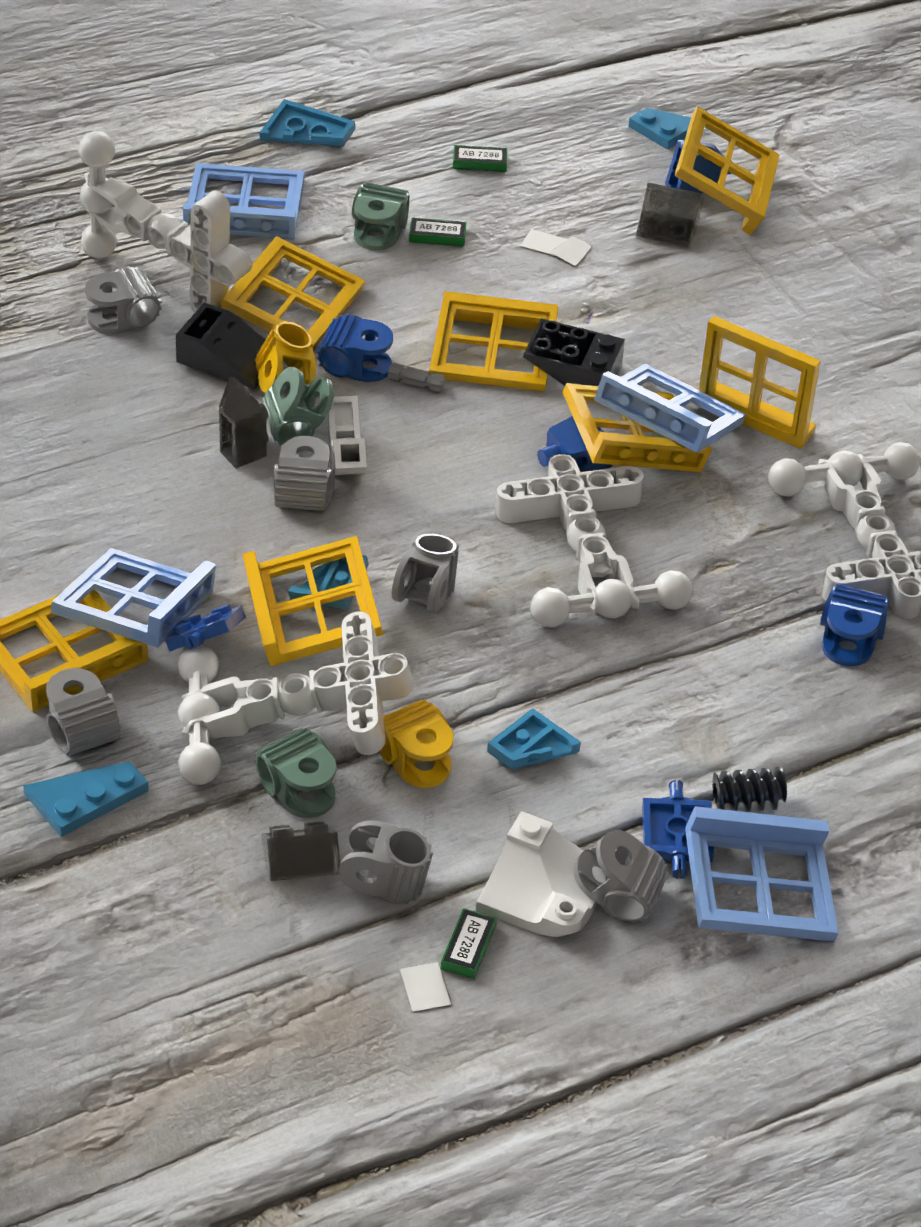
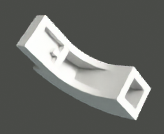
[328,396,367,475]

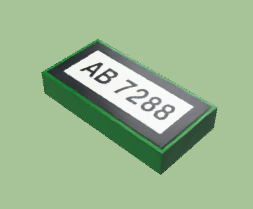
[453,145,508,172]
[409,217,467,246]
[441,908,497,979]

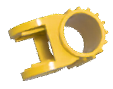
[255,320,316,393]
[379,699,454,788]

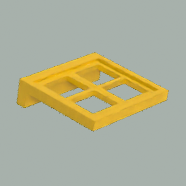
[674,107,780,235]
[221,236,365,351]
[429,291,558,392]
[699,316,821,449]
[562,383,712,472]
[242,536,384,667]
[0,590,148,713]

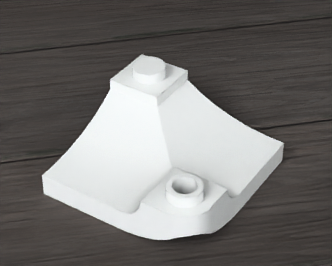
[476,811,606,937]

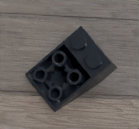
[176,302,272,389]
[523,318,625,386]

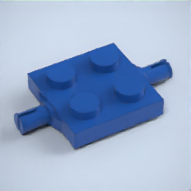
[165,604,246,652]
[642,780,714,879]

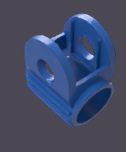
[316,314,393,382]
[820,584,888,666]

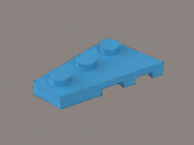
[259,99,356,146]
[23,761,149,837]

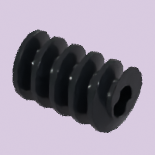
[712,767,787,812]

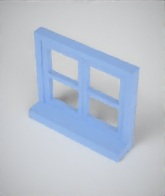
[183,163,304,239]
[594,364,746,453]
[51,548,216,648]
[685,806,839,942]

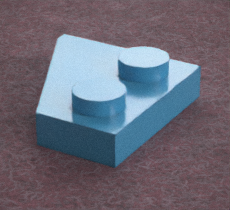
[628,108,691,150]
[288,555,369,609]
[487,708,581,770]

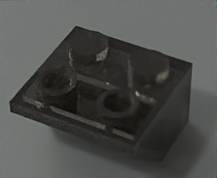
[636,183,704,248]
[219,377,269,469]
[261,821,340,881]

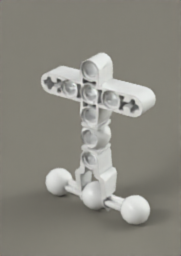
[78,131,252,313]
[768,442,921,619]
[496,454,693,628]
[177,612,414,785]

